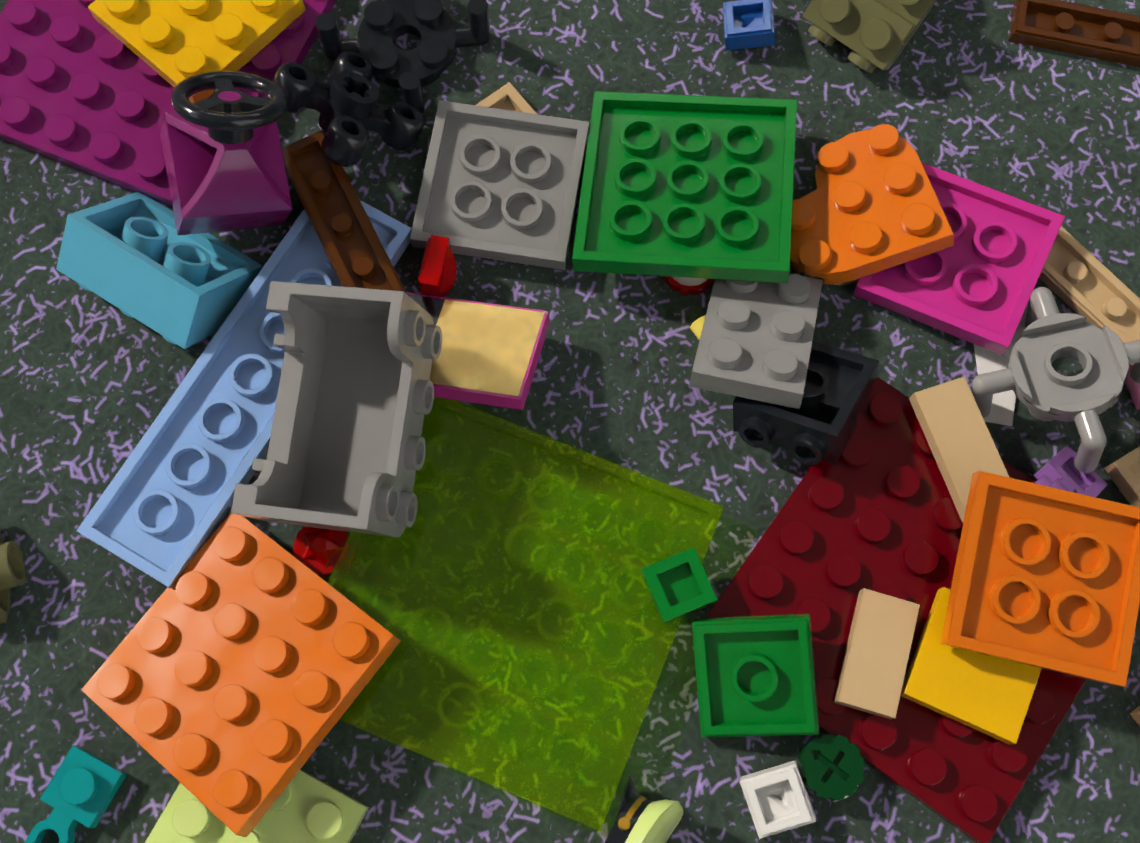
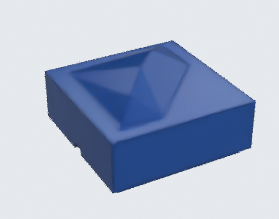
[723,0,775,51]

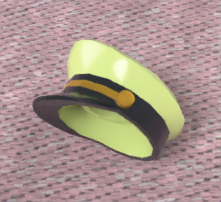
[605,776,683,843]

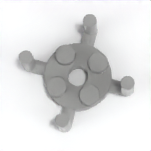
[971,287,1140,473]

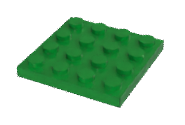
[572,91,797,283]

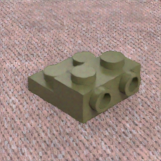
[802,0,937,73]

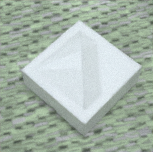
[740,760,816,839]

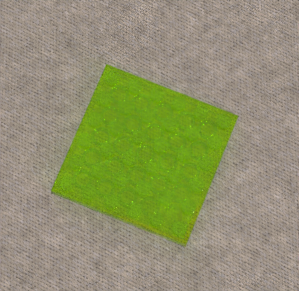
[328,397,724,831]

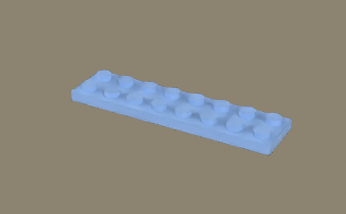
[76,200,412,588]

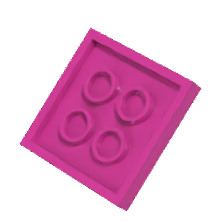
[854,162,1065,356]

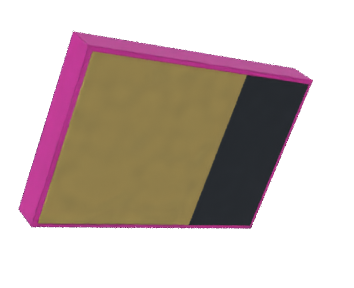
[406,292,550,410]

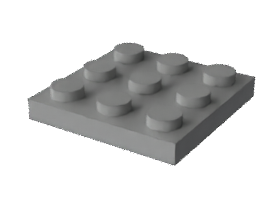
[410,100,589,270]

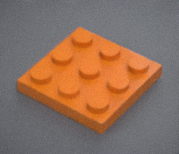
[940,471,1140,687]

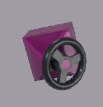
[160,71,292,235]

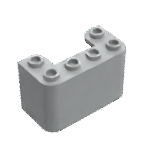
[231,281,442,538]

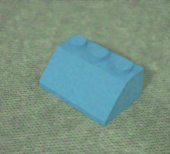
[56,192,263,349]

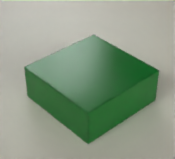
[640,547,718,625]

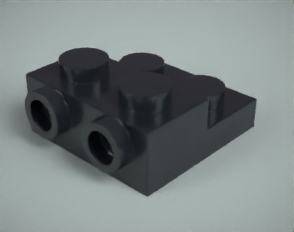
[733,341,879,466]

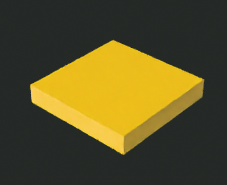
[901,587,1042,745]

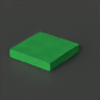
[692,614,819,737]

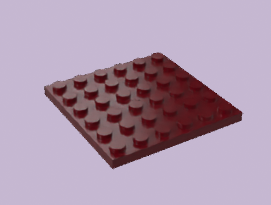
[692,377,1087,843]

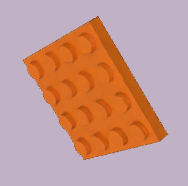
[81,513,401,837]

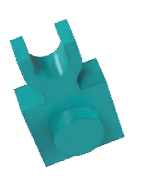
[24,745,128,843]

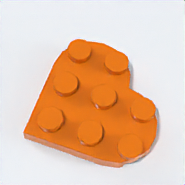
[790,124,954,285]

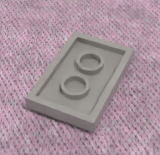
[689,273,823,409]

